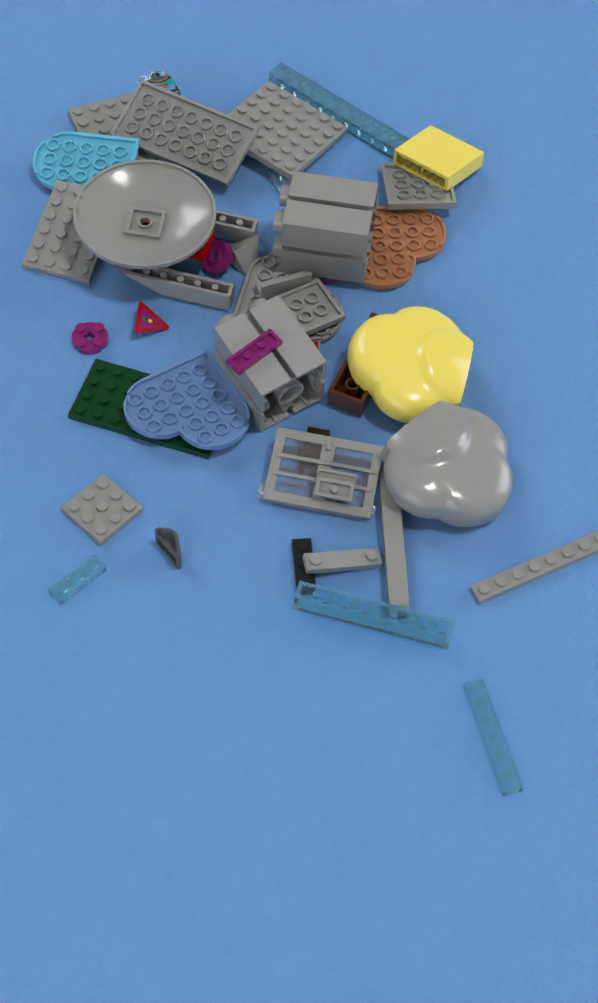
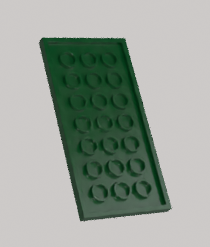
[68,359,213,460]

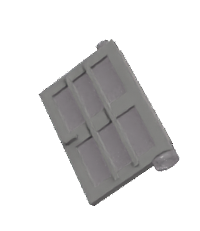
[257,427,384,520]

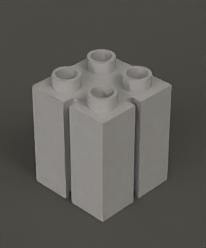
[272,171,378,283]
[214,295,327,432]

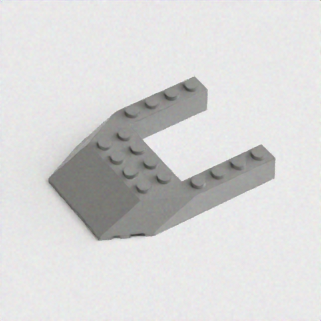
[110,210,259,311]

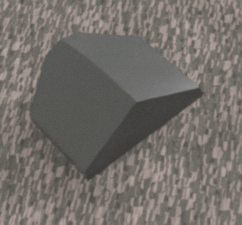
[155,527,182,570]

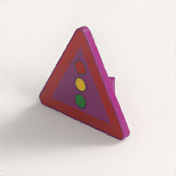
[134,301,169,334]

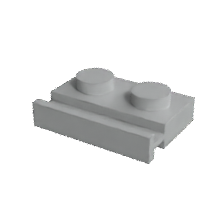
[314,468,357,503]

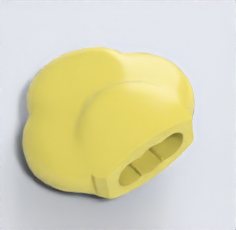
[347,306,474,424]

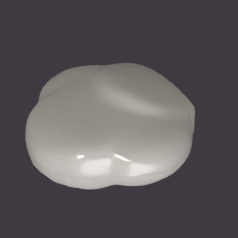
[381,400,513,528]

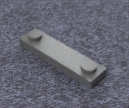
[302,547,383,574]

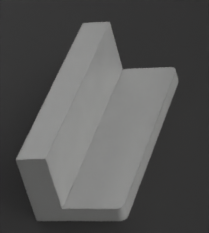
[255,270,312,300]

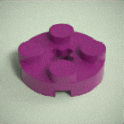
[202,239,234,276]
[72,322,108,355]

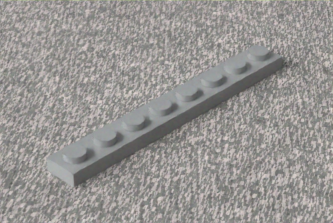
[470,531,598,605]

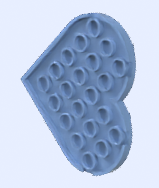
[123,349,250,450]

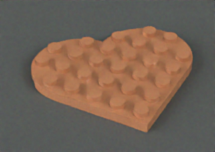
[360,206,447,290]

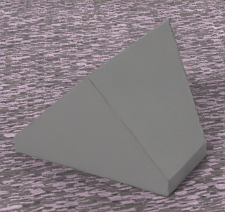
[231,234,258,276]

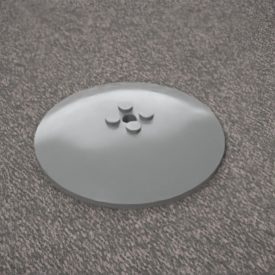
[73,160,216,269]

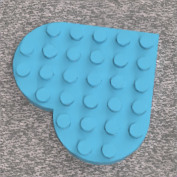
[33,131,140,190]

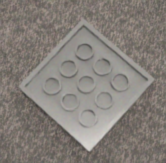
[381,163,457,210]

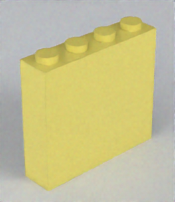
[393,125,484,192]

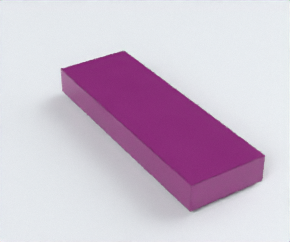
[226,329,282,376]

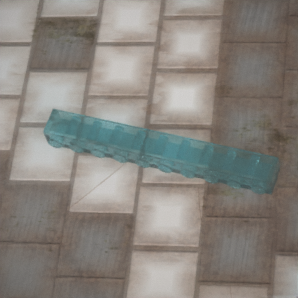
[269,62,409,160]

